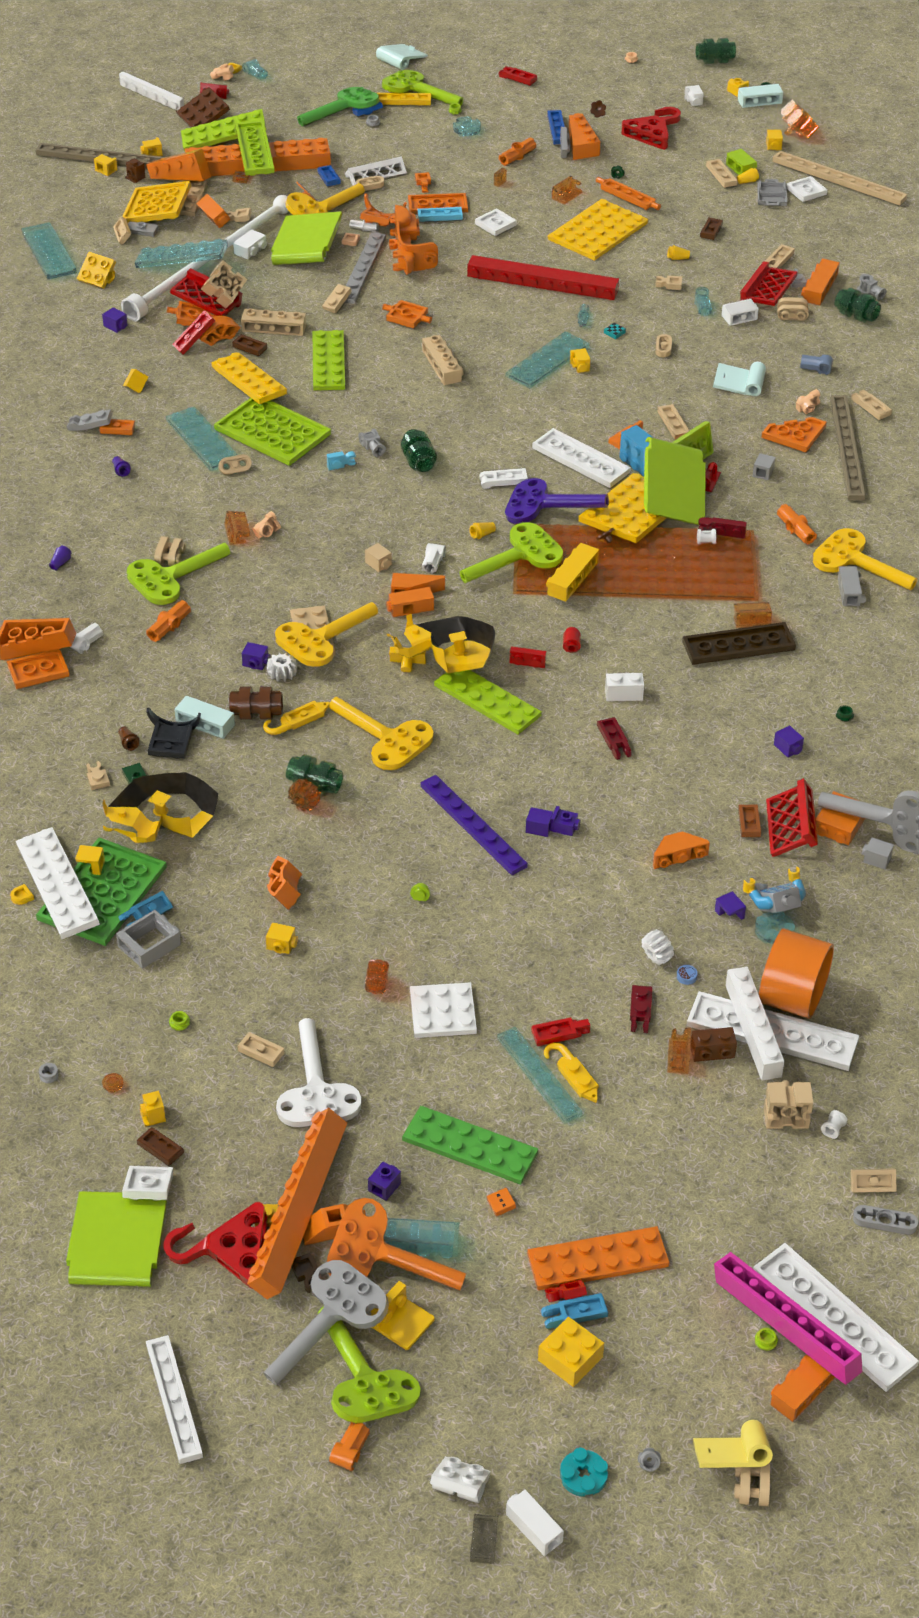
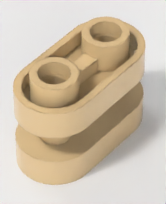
[777,297,809,321]
[154,536,186,566]
[734,1463,770,1507]

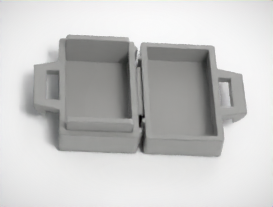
[757,179,787,206]

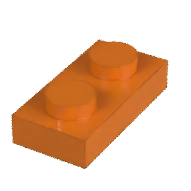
[99,419,135,435]

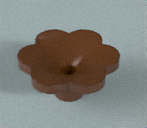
[590,100,606,118]
[596,528,615,544]

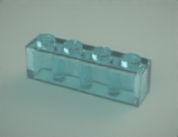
[384,1218,460,1258]

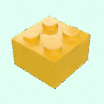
[538,1316,604,1387]

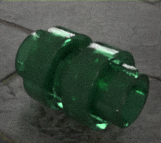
[695,38,736,64]
[834,288,881,323]
[400,429,437,472]
[286,754,344,796]

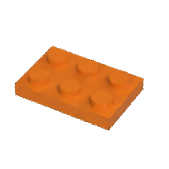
[7,649,69,689]

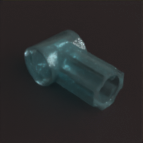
[242,59,268,80]
[694,287,712,316]

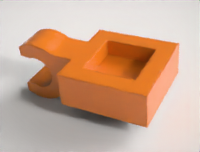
[415,172,431,193]

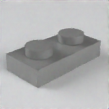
[560,127,570,158]

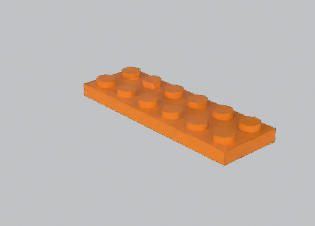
[527,1226,669,1290]

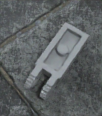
[67,409,113,431]

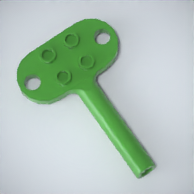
[297,87,380,126]

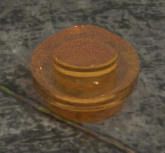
[102,1073,124,1092]

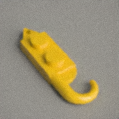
[263,700,330,735]
[544,1043,599,1103]

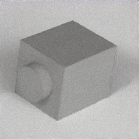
[752,453,776,480]
[862,838,894,870]

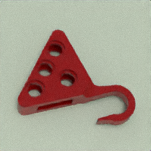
[621,107,681,150]
[163,1202,268,1289]

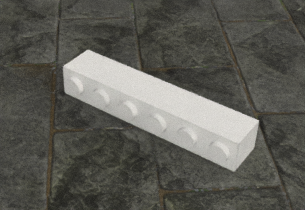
[726,967,784,1081]

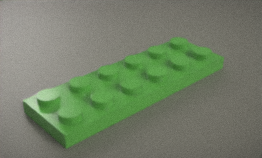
[402,1105,538,1185]

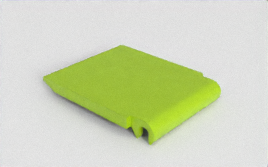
[271,211,342,265]
[644,437,706,525]
[66,1191,167,1287]

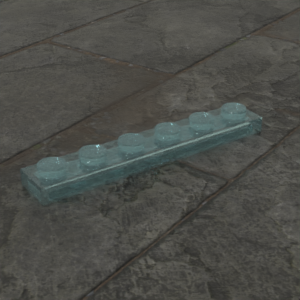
[497,1027,582,1125]

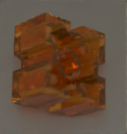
[780,99,820,139]

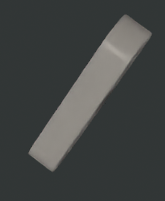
[853,1205,918,1235]

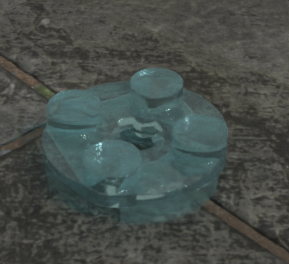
[453,116,481,137]
[755,911,795,944]

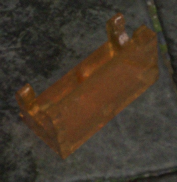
[552,176,582,205]
[224,511,250,545]
[733,602,772,628]
[667,1027,691,1074]

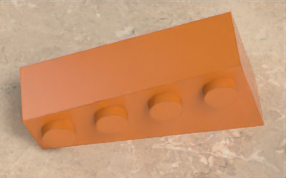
[568,113,600,160]
[146,149,211,181]
[0,618,77,660]

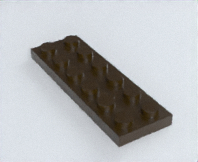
[682,622,796,665]

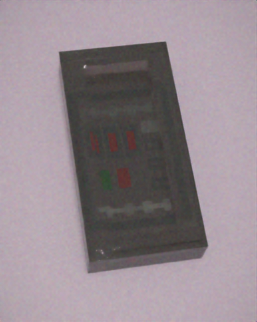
[470,1514,498,1564]

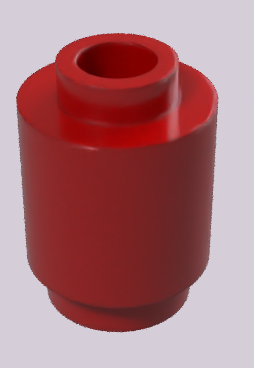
[563,627,581,653]

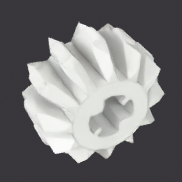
[267,653,297,682]
[641,929,674,965]

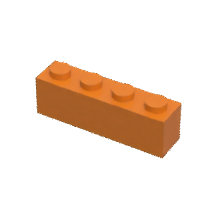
[801,258,840,306]
[770,1354,836,1422]

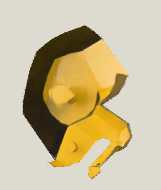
[386,614,495,673]
[102,772,218,843]

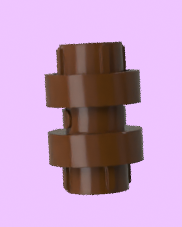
[229,686,283,720]

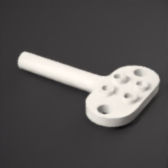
[276,1018,362,1127]

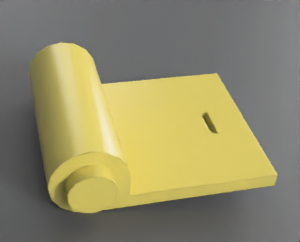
[693,1420,773,1468]

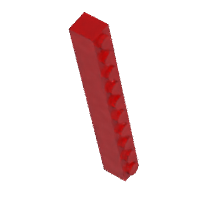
[467,255,619,300]

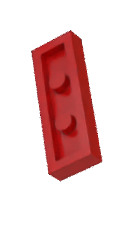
[172,310,215,355]

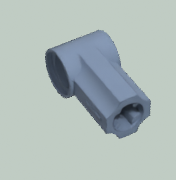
[800,355,833,375]

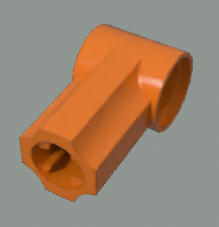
[329,1422,370,1471]

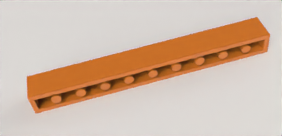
[247,1108,347,1299]

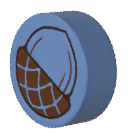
[677,965,697,985]

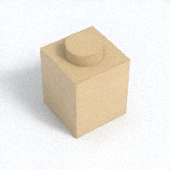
[365,543,392,572]

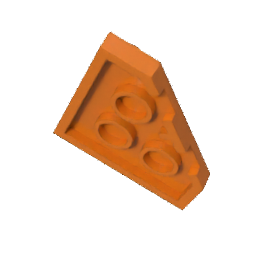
[761,417,827,452]

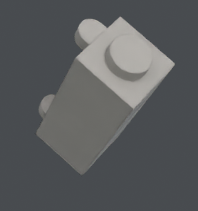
[838,566,866,606]

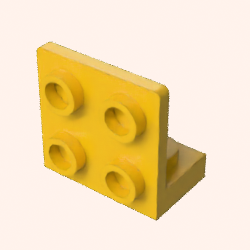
[371,1281,435,1350]

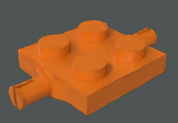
[382,300,432,329]
[167,301,216,326]

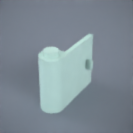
[376,44,427,70]
[713,362,766,396]

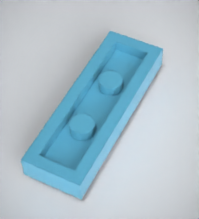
[417,207,463,222]

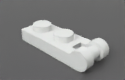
[479,468,528,489]

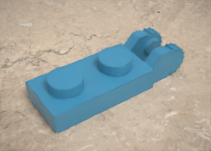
[118,891,173,928]
[541,1293,608,1329]

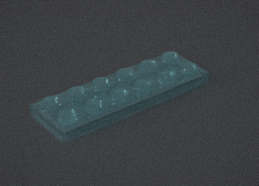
[21,222,77,280]
[135,239,228,268]
[505,331,589,389]
[166,406,237,472]

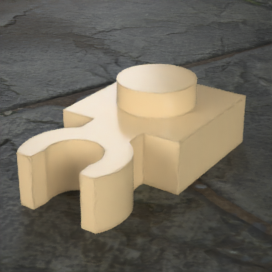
[226,208,252,222]
[655,275,682,290]
[86,761,110,790]

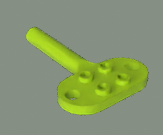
[382,70,464,106]
[459,522,563,583]
[127,543,230,605]
[318,1306,421,1423]

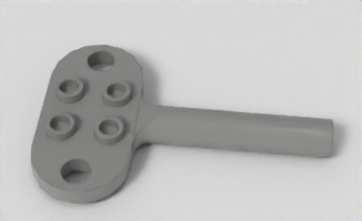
[818,790,919,854]
[263,1260,389,1386]

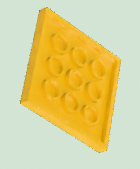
[122,181,191,223]

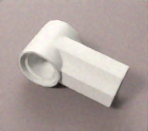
[422,543,446,574]
[70,623,103,654]

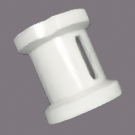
[697,529,716,545]
[821,1110,847,1139]

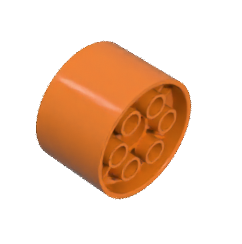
[759,928,834,1019]

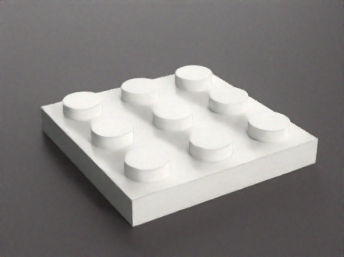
[410,982,477,1038]

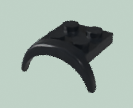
[146,708,201,759]

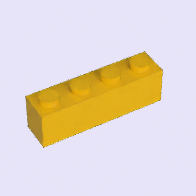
[546,543,599,602]

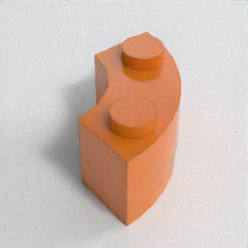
[199,316,241,346]
[267,856,302,910]

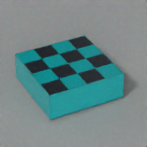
[604,323,626,339]

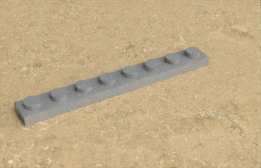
[344,232,386,304]

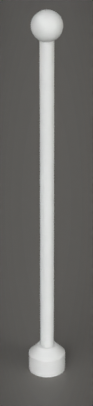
[121,195,289,322]

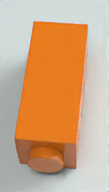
[196,194,231,228]
[386,587,434,617]

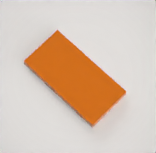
[408,193,468,214]

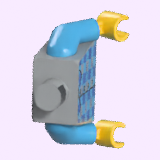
[743,867,806,913]

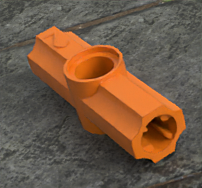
[499,137,536,166]
[777,504,817,545]
[146,600,191,642]

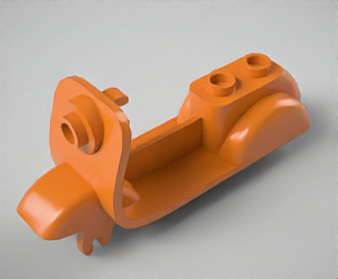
[389,205,438,275]

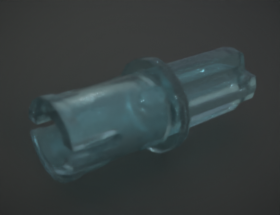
[577,304,590,327]

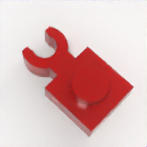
[545,1280,587,1302]

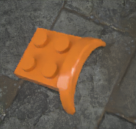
[360,193,407,226]

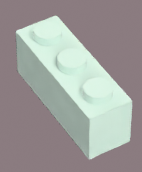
[738,84,783,108]
[175,696,235,739]

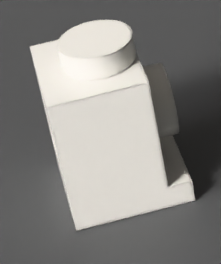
[685,85,703,106]

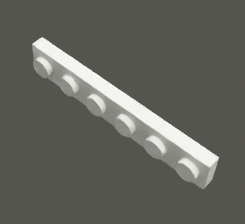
[119,72,184,111]
[146,1335,203,1464]

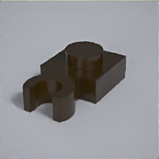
[291,1252,318,1293]

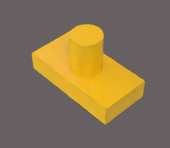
[389,647,426,672]

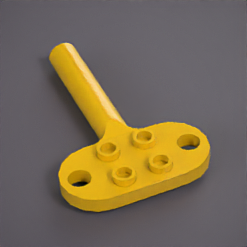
[285,183,365,215]
[813,528,918,591]
[275,602,378,667]
[329,697,433,770]

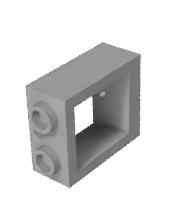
[116,910,181,969]

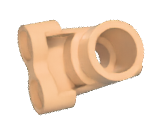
[210,63,234,81]
[796,389,820,414]
[252,511,281,539]

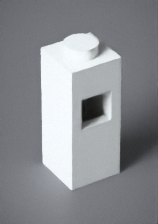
[506,1490,564,1556]

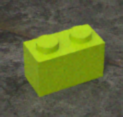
[726,149,757,175]

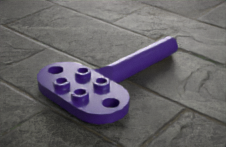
[505,478,609,524]

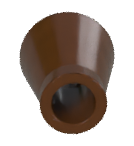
[118,726,139,751]

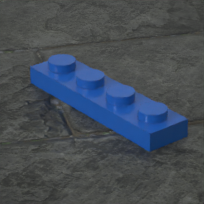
[547,110,568,145]

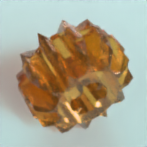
[288,779,321,812]
[365,959,389,994]

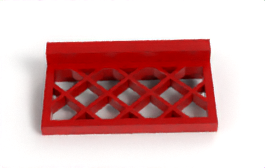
[740,261,797,306]
[170,268,243,316]
[766,778,818,857]

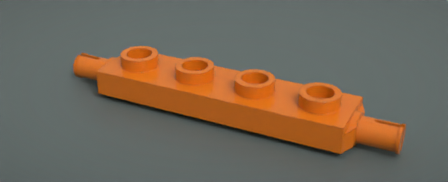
[596,176,661,210]

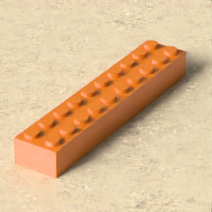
[185,138,331,176]

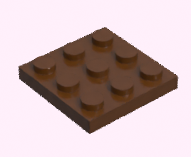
[176,87,230,128]

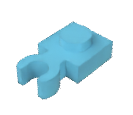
[327,451,356,470]

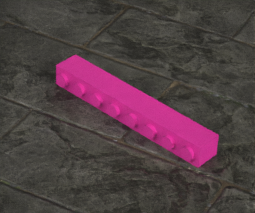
[714,1252,863,1385]

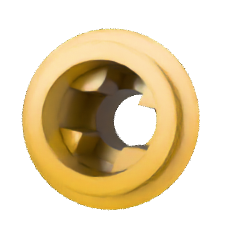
[737,168,759,184]
[667,245,690,260]
[469,522,496,539]

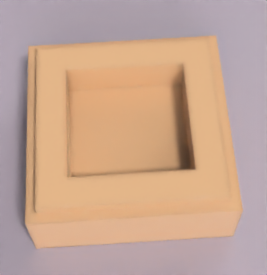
[342,233,360,246]

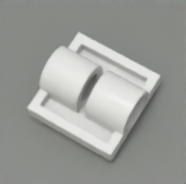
[430,1456,491,1503]

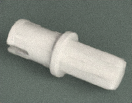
[349,220,379,232]

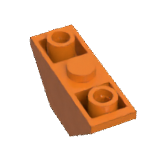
[653,831,710,869]
[303,1204,366,1245]

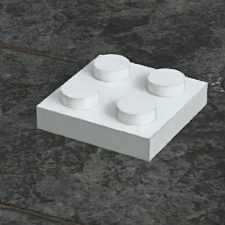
[787,176,827,202]
[475,208,517,236]
[122,1166,173,1200]

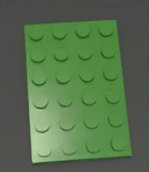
[36,837,167,946]

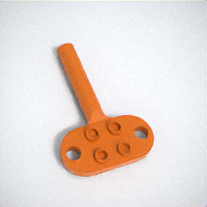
[327,1198,466,1291]

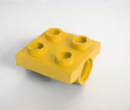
[77,252,116,289]

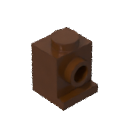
[125,158,146,183]

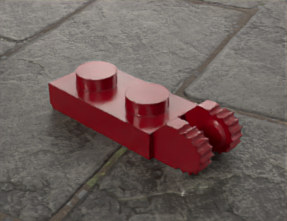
[698,517,747,539]
[597,717,632,760]
[630,985,652,1033]

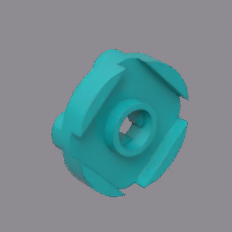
[560,1447,608,1496]

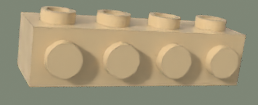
[241,308,306,336]
[422,335,464,385]

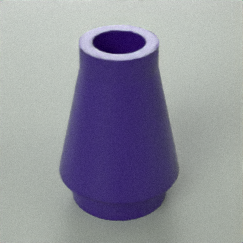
[112,456,131,477]
[49,545,72,571]

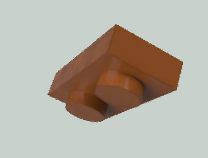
[738,804,761,837]

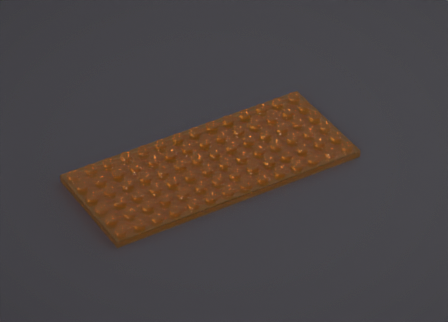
[513,524,759,601]

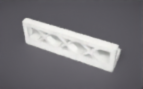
[345,156,407,185]

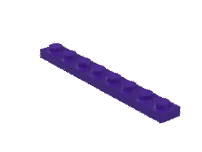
[420,774,528,875]

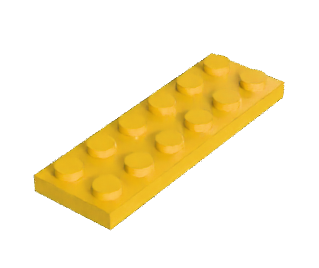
[211,352,287,404]

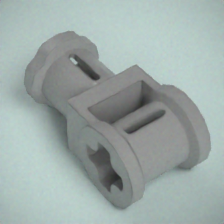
[857,274,887,301]
[358,428,386,457]

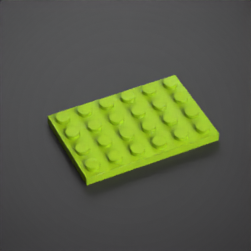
[214,398,331,466]

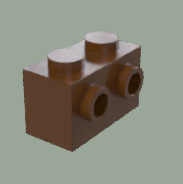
[690,1027,737,1062]

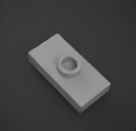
[128,222,158,237]

